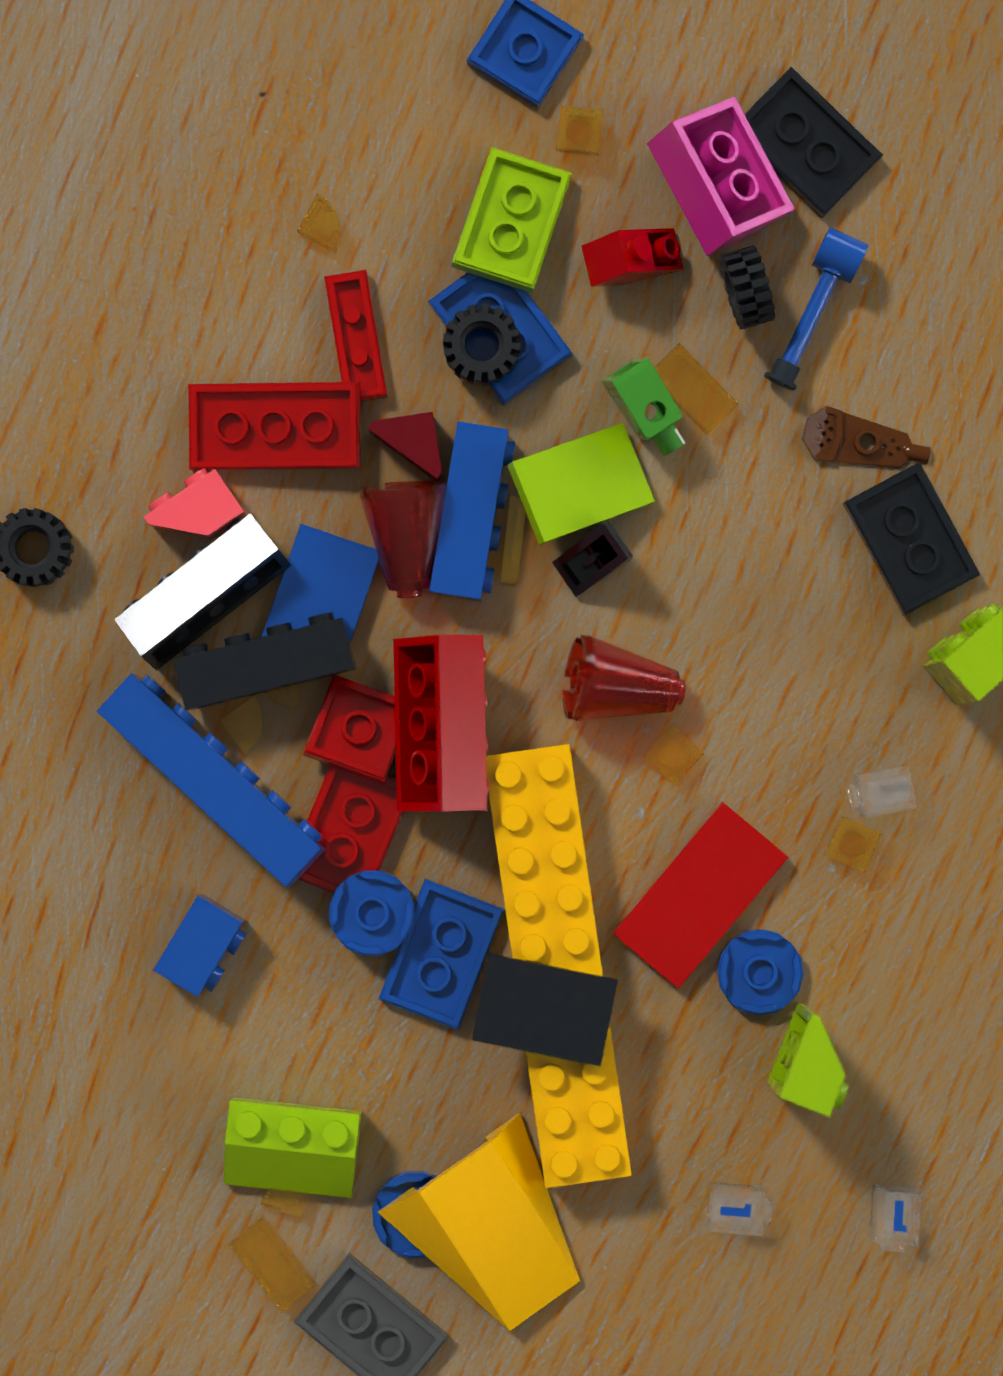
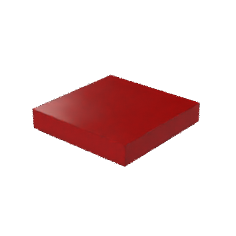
[303,675,396,785]

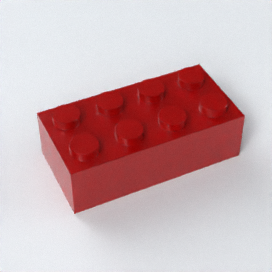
[393,635,489,811]

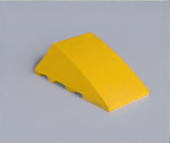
[378,1113,580,1331]

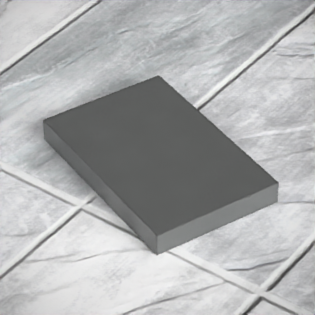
[294,1253,449,1376]

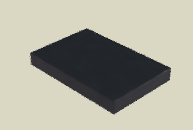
[745,67,883,218]
[843,462,980,616]
[471,953,618,1067]

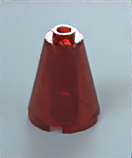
[360,480,446,598]
[563,635,686,721]

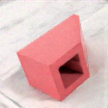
[144,469,247,539]

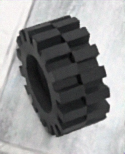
[720,245,775,330]
[443,304,521,386]
[0,508,74,587]

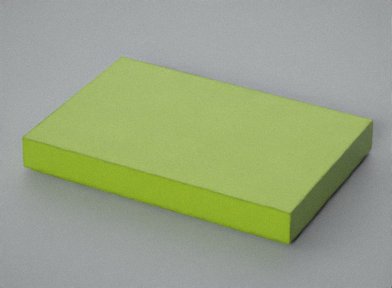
[452,147,572,293]
[507,423,655,545]

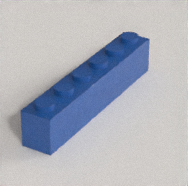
[96,673,326,887]

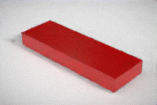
[324,270,388,402]

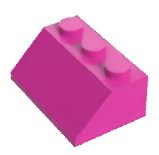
[647,97,795,256]

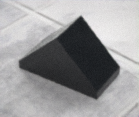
[552,520,633,597]

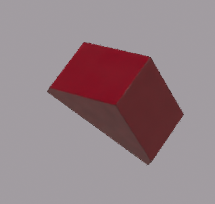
[367,412,443,483]

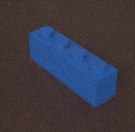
[430,421,516,602]

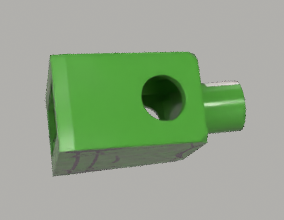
[601,358,685,456]

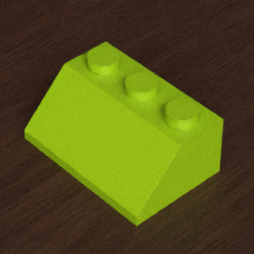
[767,1002,848,1117]
[224,1097,362,1198]

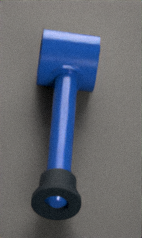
[764,227,869,391]

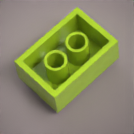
[923,603,1003,704]

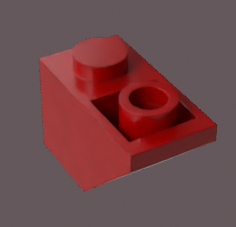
[581,228,684,287]

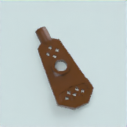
[802,406,931,467]

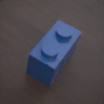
[153,894,247,997]

